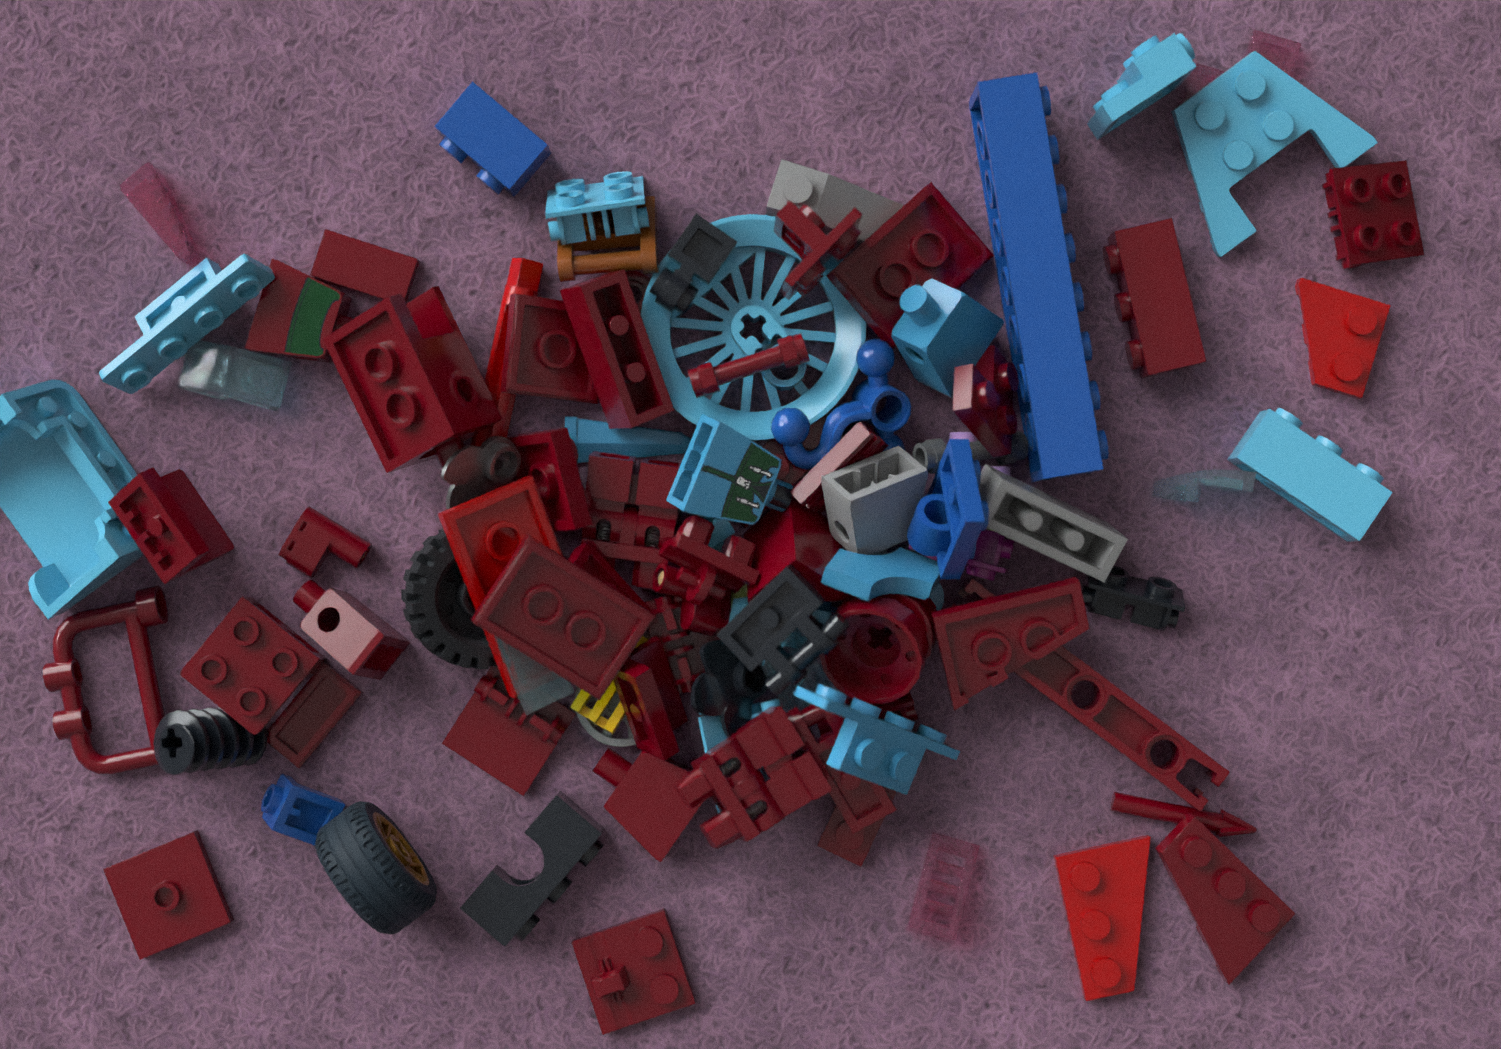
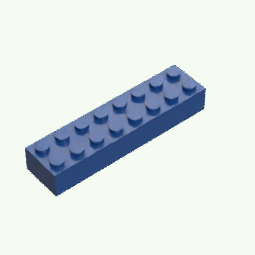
[968,72,1109,483]

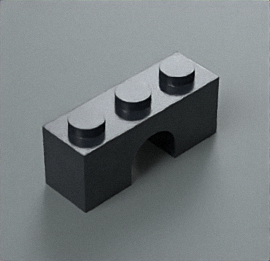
[460,791,605,947]

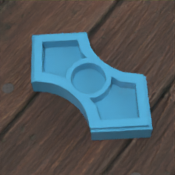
[821,547,941,602]

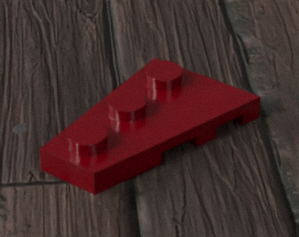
[930,577,1090,711]
[1155,813,1296,985]

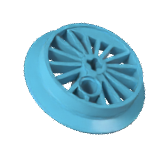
[641,214,866,441]

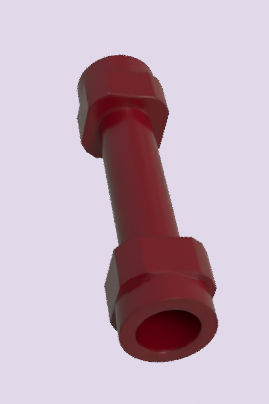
[687,333,810,398]

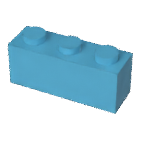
[1227,408,1393,542]

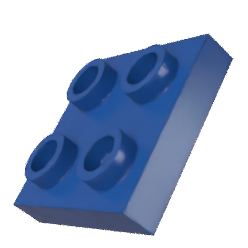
[907,439,989,579]

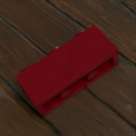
[1103,218,1206,379]
[559,270,674,429]

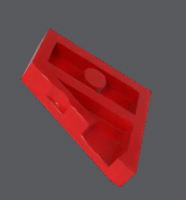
[1295,278,1391,399]

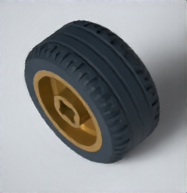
[315,801,437,935]

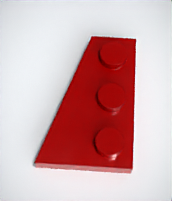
[1053,835,1151,1001]

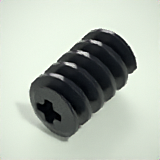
[153,707,268,775]

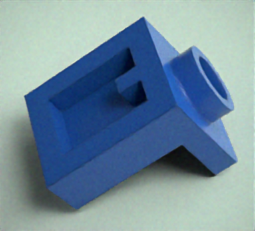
[261,773,345,845]

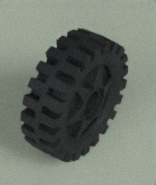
[401,528,497,669]

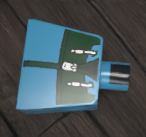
[666,414,793,525]

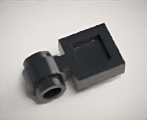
[649,214,737,314]

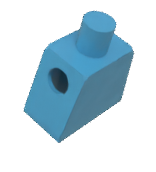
[891,279,1005,398]

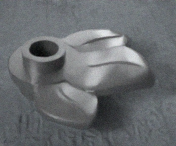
[441,436,521,509]

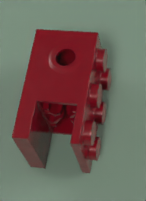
[323,286,502,473]

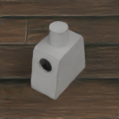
[821,445,928,555]

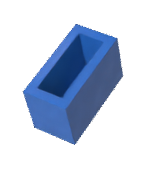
[434,81,551,197]

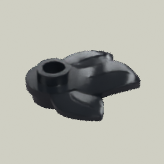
[690,640,769,737]

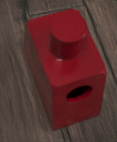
[293,580,411,680]
[592,748,703,863]

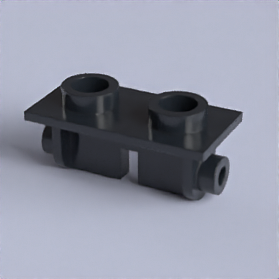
[1082,565,1186,631]

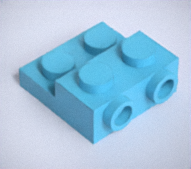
[1087,33,1197,140]

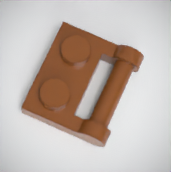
[557,196,659,282]

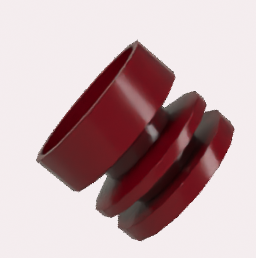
[820,594,937,704]

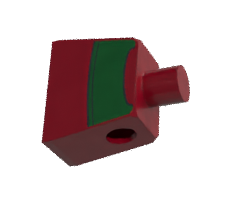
[245,259,354,363]

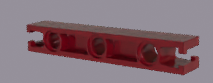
[945,578,1230,812]

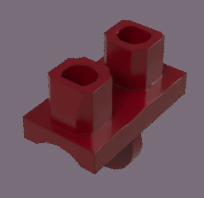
[658,515,760,605]

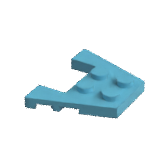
[1171,51,1378,257]

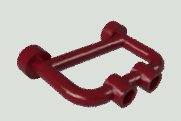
[43,585,169,774]

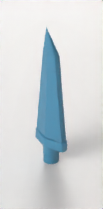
[540,416,691,463]

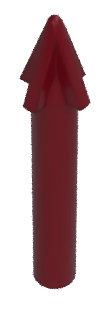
[1110,792,1257,837]

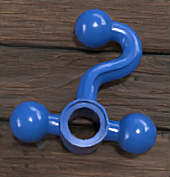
[771,339,911,470]

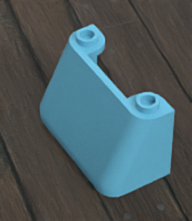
[0,380,144,619]

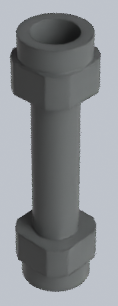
[912,431,1028,474]

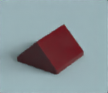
[743,496,848,604]

